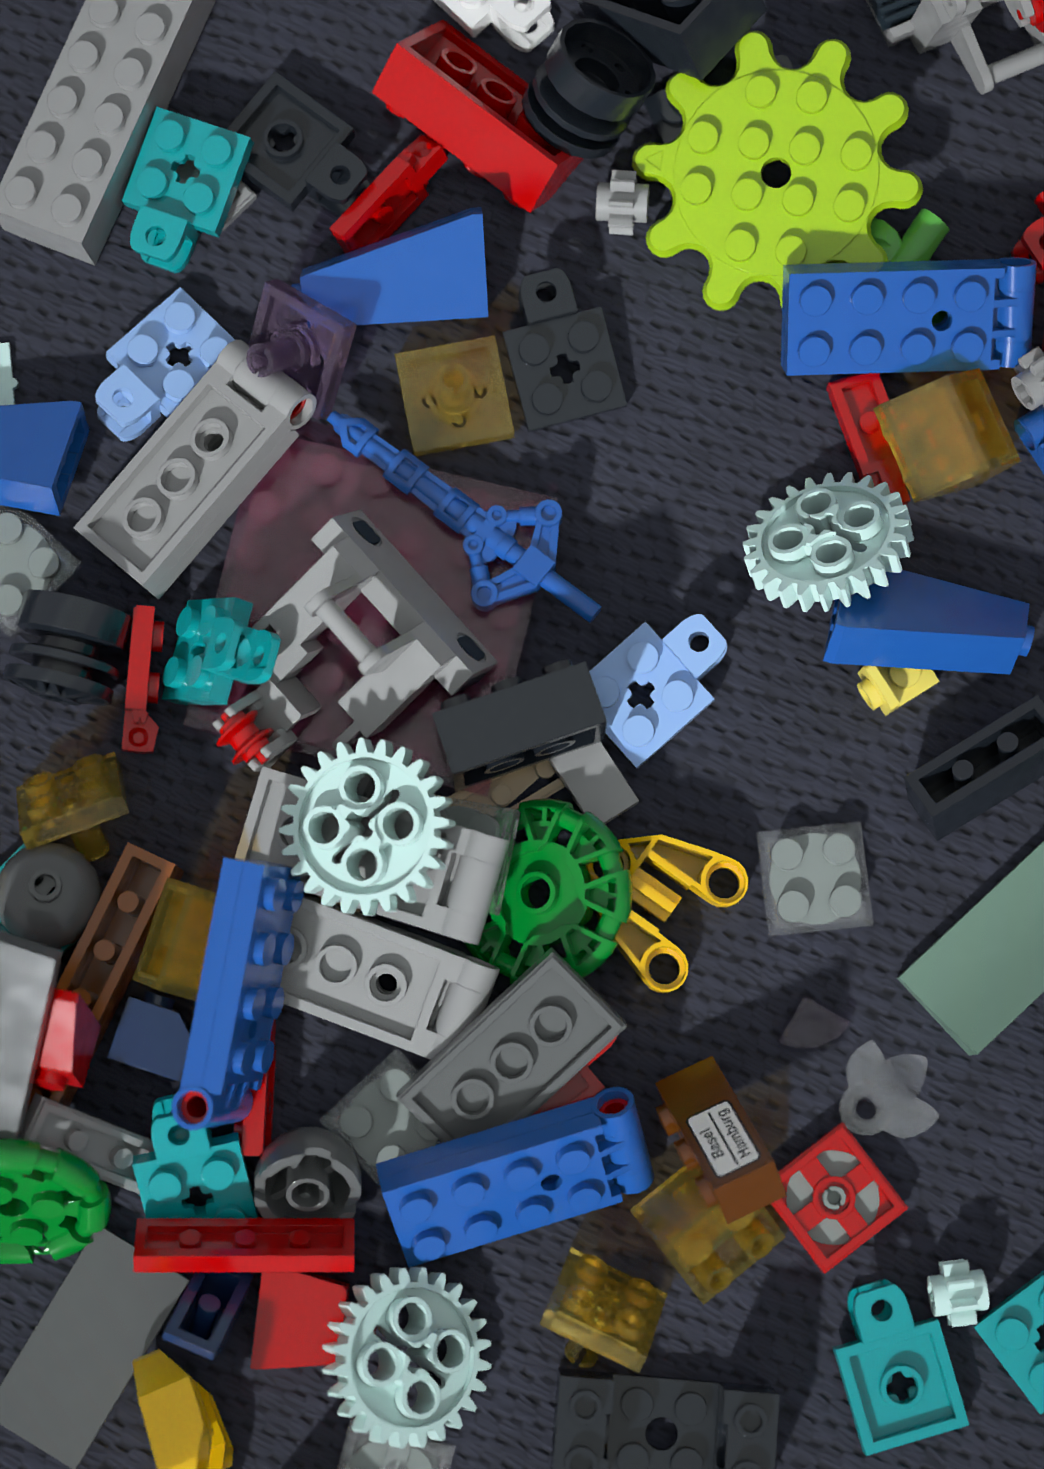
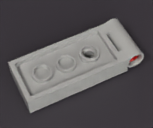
[73,340,317,600]
[235,766,510,945]
[280,892,500,1060]

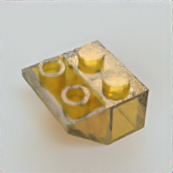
[873,368,1021,503]
[133,877,217,1001]
[630,1166,786,1305]

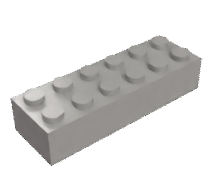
[0,0,216,265]

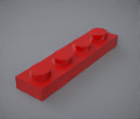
[133,1218,354,1273]

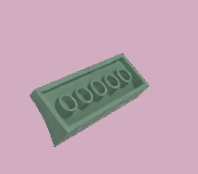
[897,840,1044,1056]

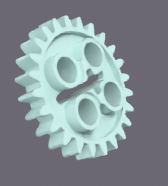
[742,472,914,612]
[279,738,456,916]
[322,1267,492,1449]

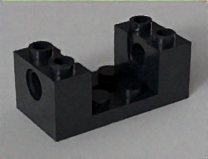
[550,1368,780,1469]

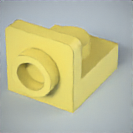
[857,666,940,716]

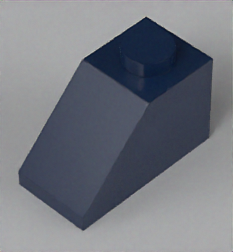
[107,991,191,1082]
[162,1272,254,1361]

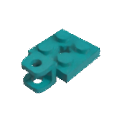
[122,107,254,273]
[162,597,281,705]
[132,1094,260,1218]
[973,1271,1044,1415]
[833,1279,969,1456]

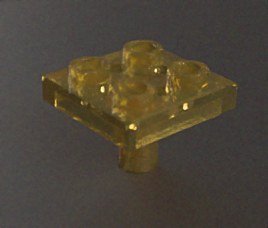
[395,335,514,457]
[16,751,129,862]
[539,1247,667,1373]

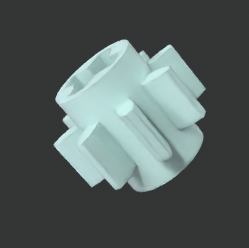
[927,1259,989,1327]

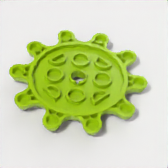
[632,31,923,311]

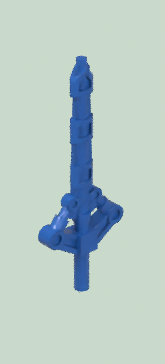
[327,410,602,623]

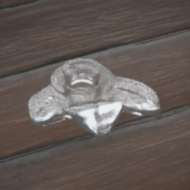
[839,1040,939,1139]

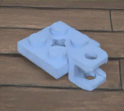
[95,287,235,442]
[589,614,728,769]

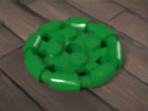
[463,798,633,984]
[0,1139,112,1264]

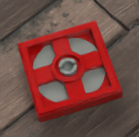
[771,1122,908,1274]

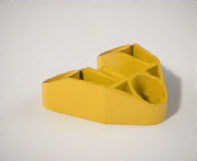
[586,834,748,993]
[132,1349,233,1469]

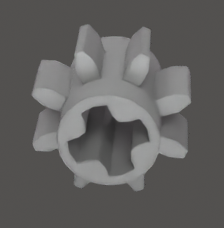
[596,170,649,235]
[1011,346,1044,410]

